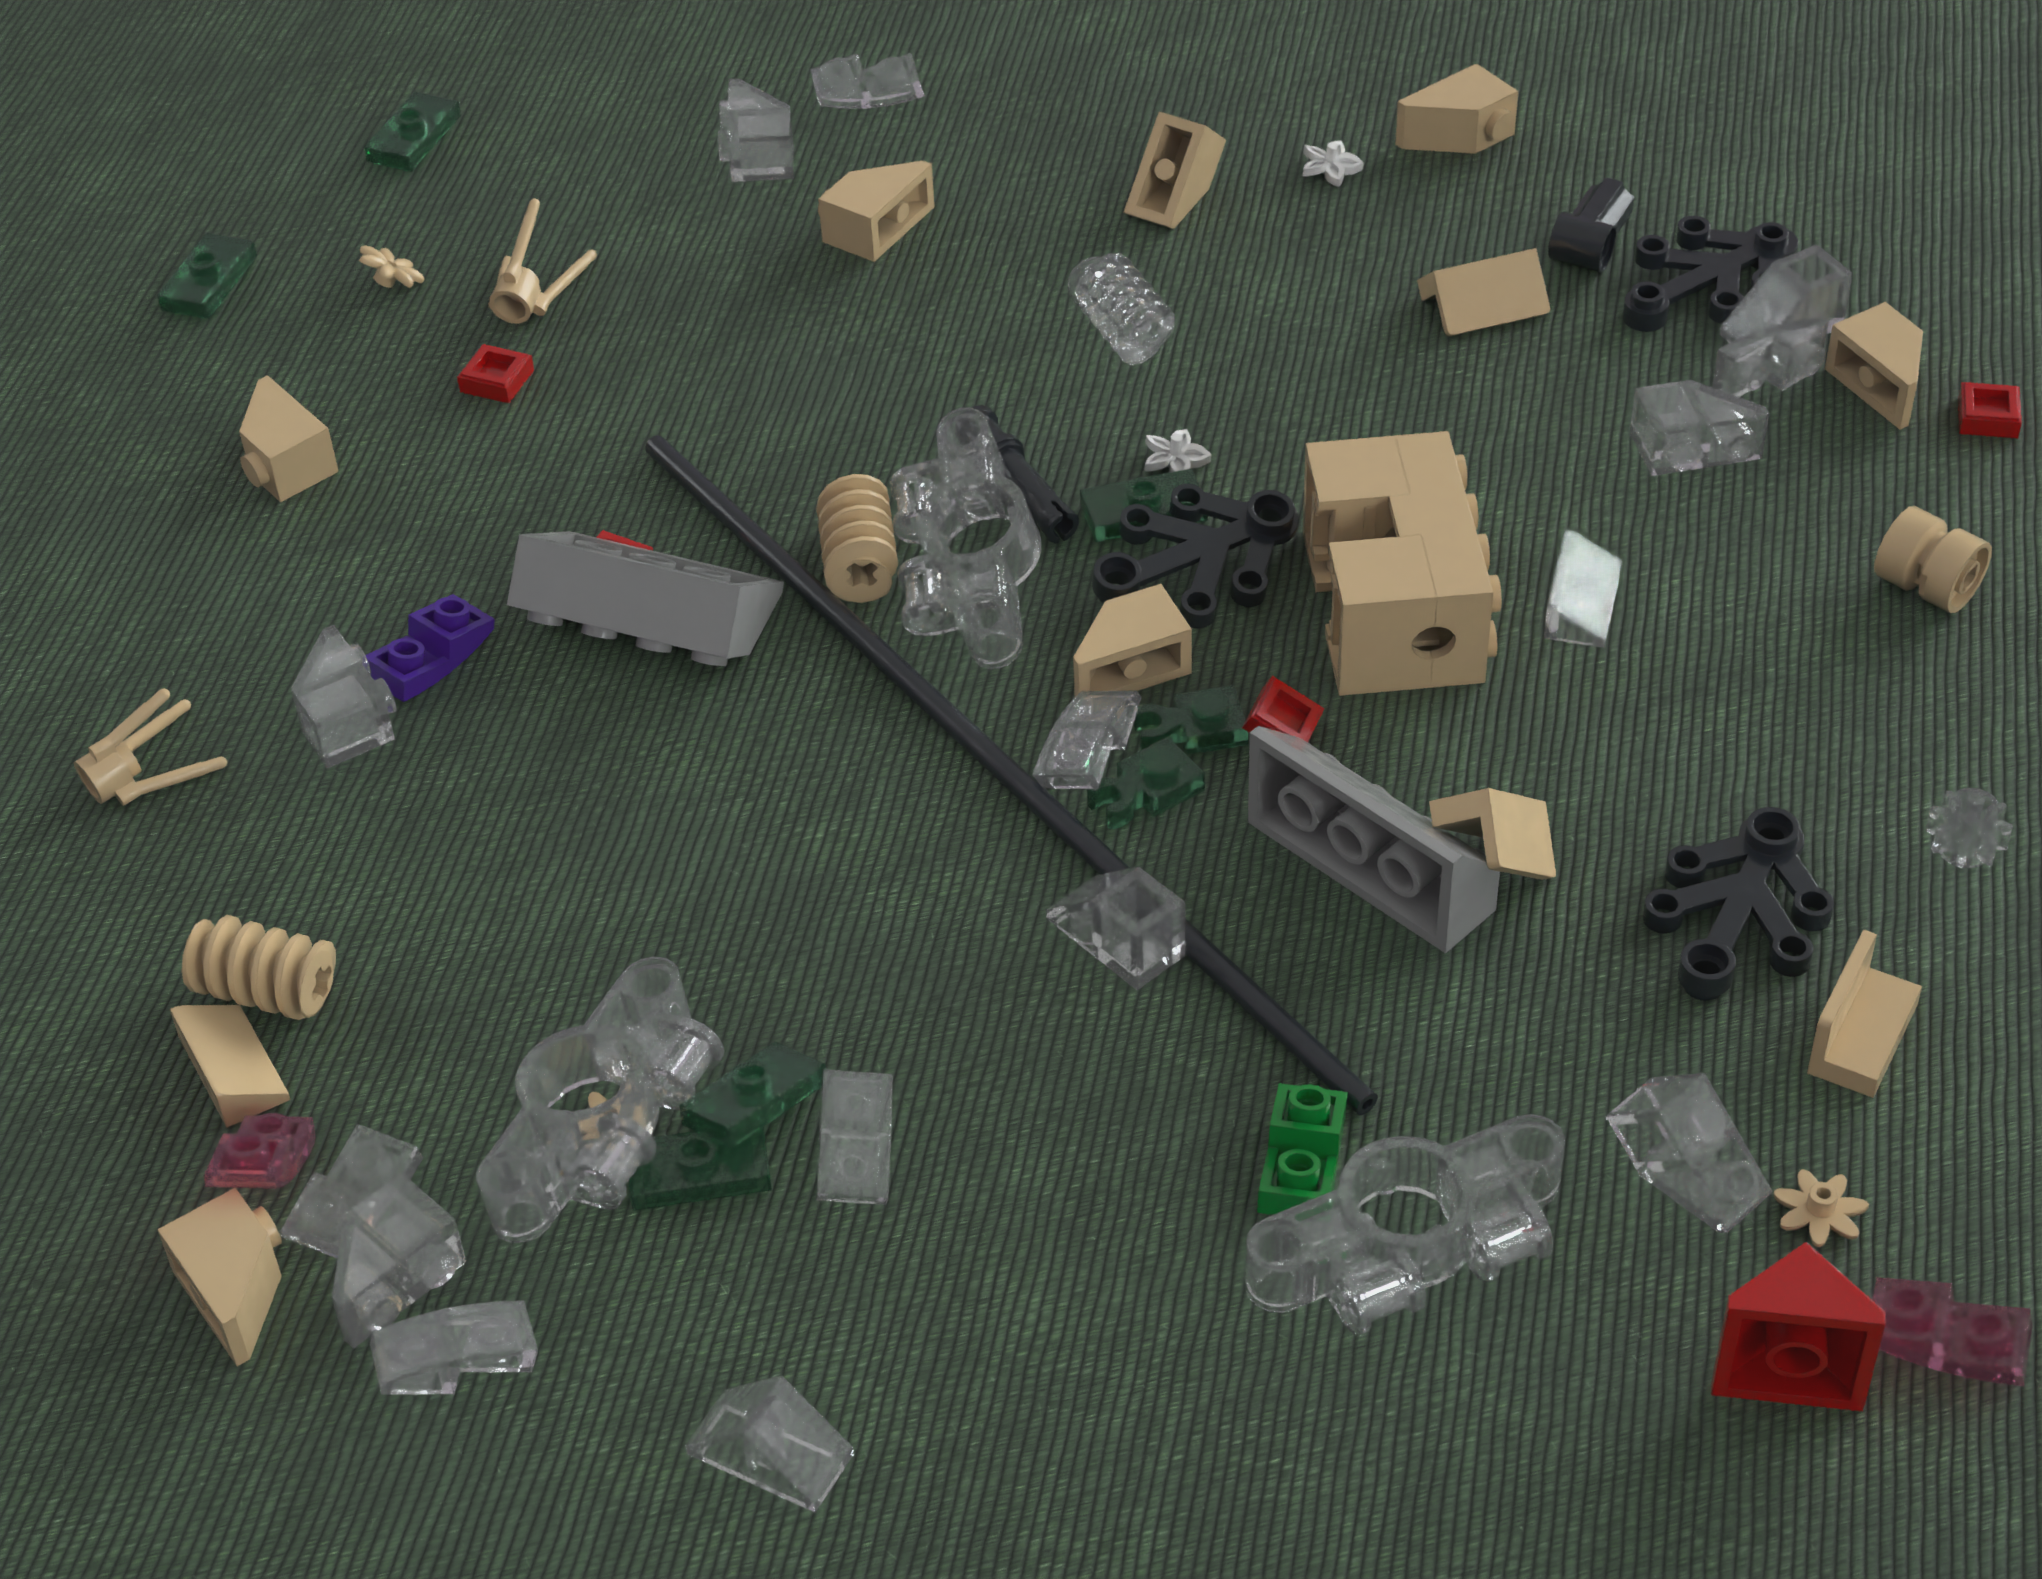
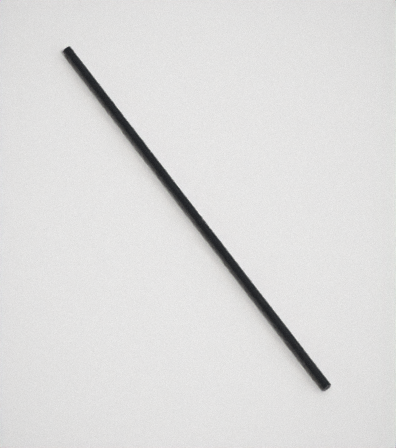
[645,435,1378,1115]

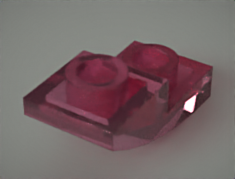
[204,1113,316,1189]
[1873,1277,2033,1386]

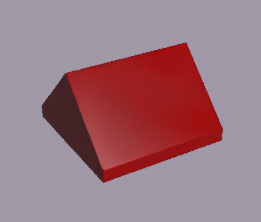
[1711,1242,1886,1411]

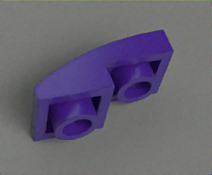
[362,594,495,702]

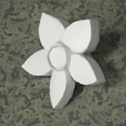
[1302,141,1364,187]
[1144,429,1211,484]

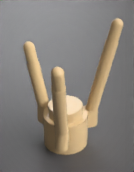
[489,199,597,324]
[74,688,227,806]

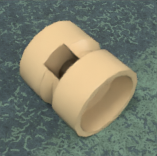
[1874,506,1992,613]

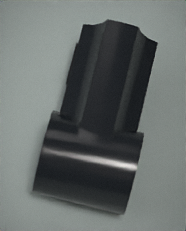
[1548,177,1634,272]

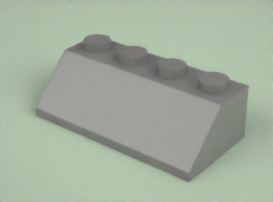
[507,531,784,666]
[1248,726,1500,953]

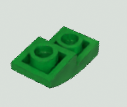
[1257,1083,1348,1222]

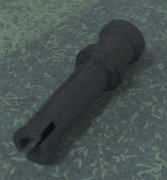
[950,405,1079,543]

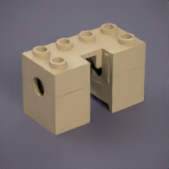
[1303,431,1502,696]

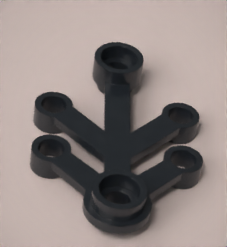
[1623,215,1798,332]
[1092,484,1299,629]
[1643,807,1834,1001]

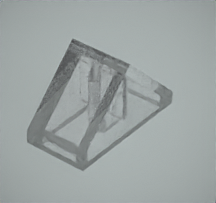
[685,1375,853,1513]

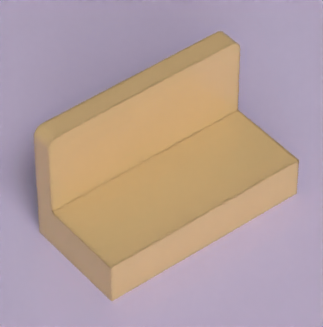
[1417,248,1550,336]
[1429,788,1556,880]
[1807,930,1922,1098]

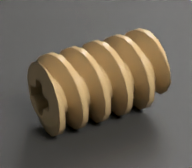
[816,474,899,603]
[182,915,336,1020]

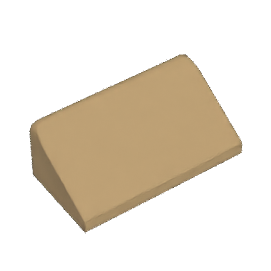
[170,1005,291,1128]

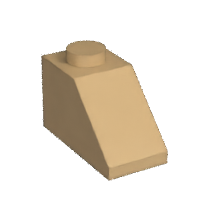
[1396,64,1518,154]
[1124,112,1226,229]
[818,161,934,262]
[1825,302,1923,430]
[239,375,339,502]
[1073,584,1192,709]
[158,1188,282,1366]

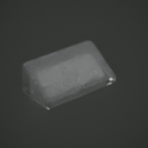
[1544,529,1622,648]

